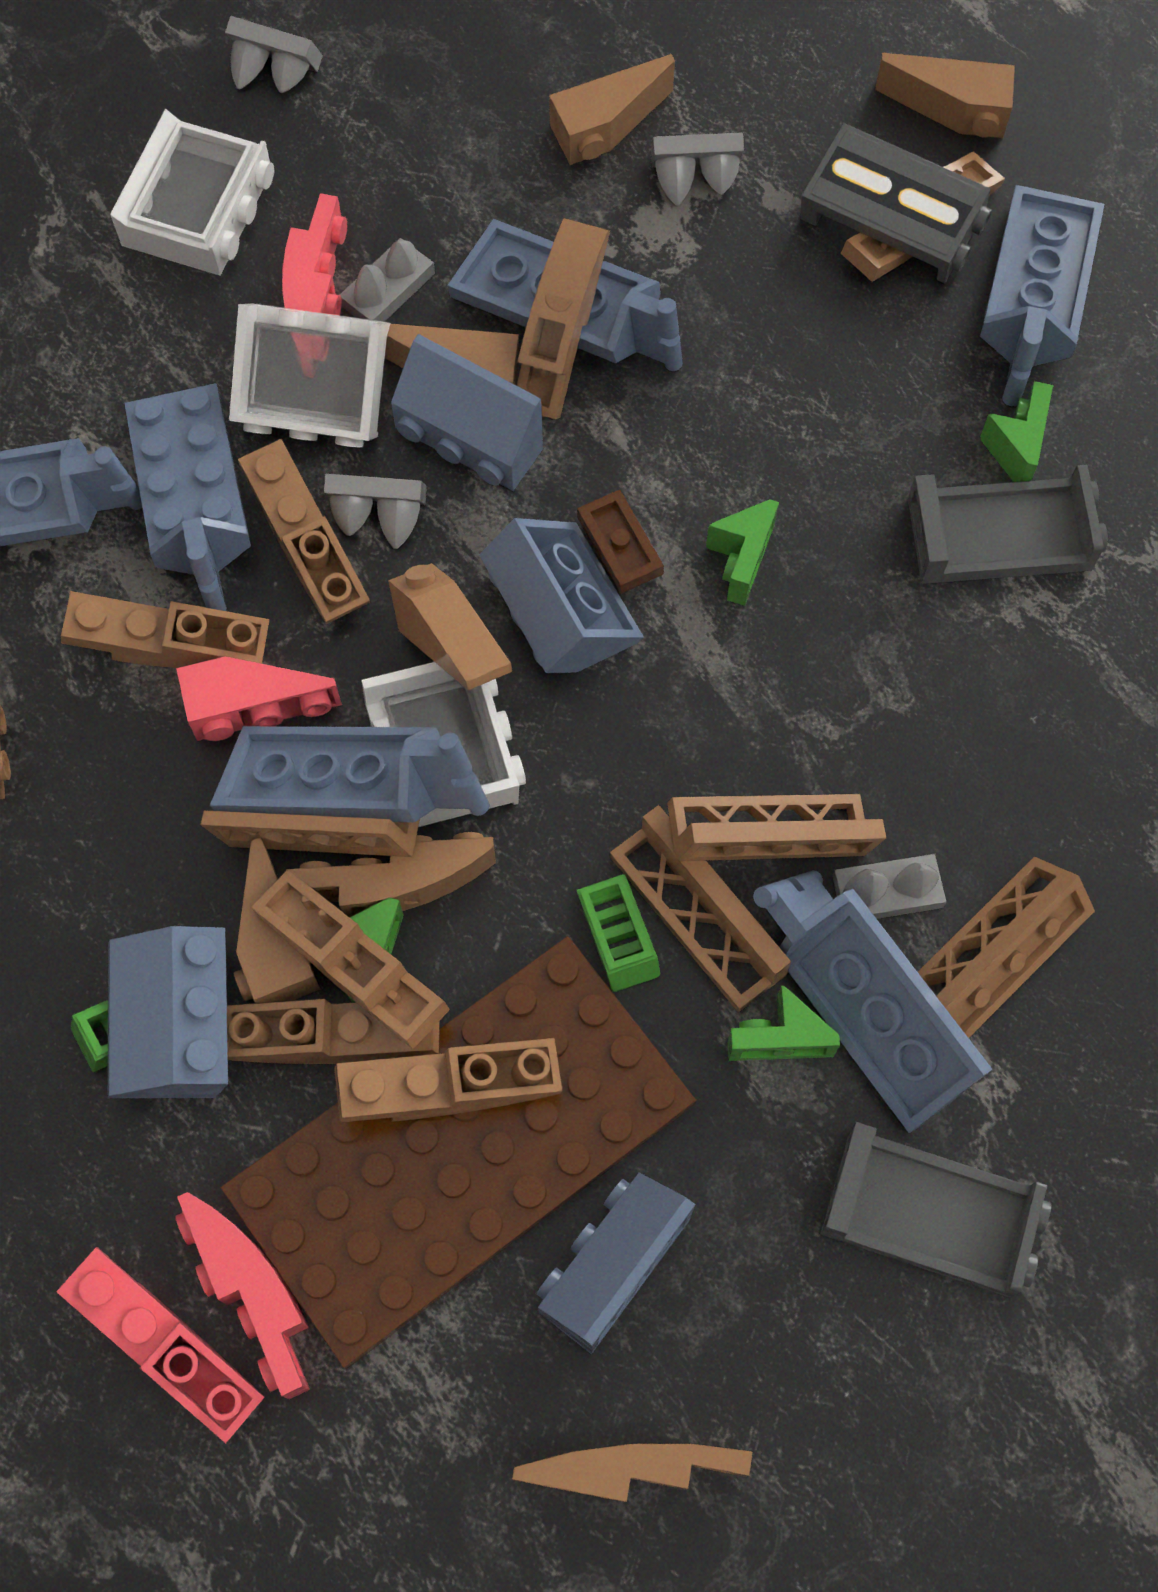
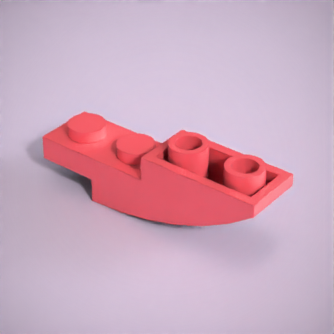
[282,193,347,378]
[175,1192,310,1399]
[56,1247,264,1443]

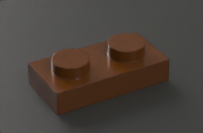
[577,489,664,594]

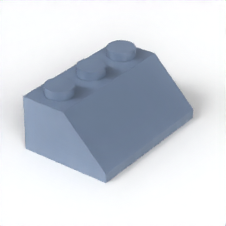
[391,334,543,491]
[479,518,644,673]
[107,926,228,1098]
[537,1173,695,1354]

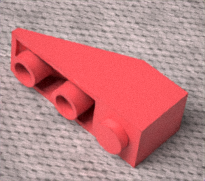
[176,656,342,741]

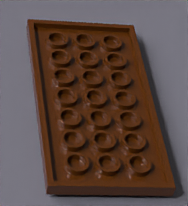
[221,936,696,1369]

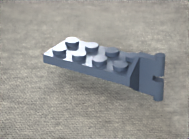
[980,185,1104,406]
[447,219,683,371]
[124,383,251,611]
[0,438,142,546]
[210,726,490,823]
[753,870,993,1133]

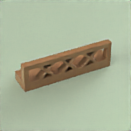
[667,794,886,861]
[610,805,791,1013]
[201,811,420,857]
[918,857,1095,1038]

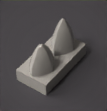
[225,16,323,93]
[651,133,744,206]
[340,238,435,322]
[324,474,427,549]
[832,854,946,919]

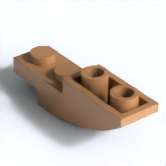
[517,218,610,420]
[238,439,370,624]
[61,591,269,668]
[286,832,496,918]
[227,999,439,1064]
[334,1038,562,1123]

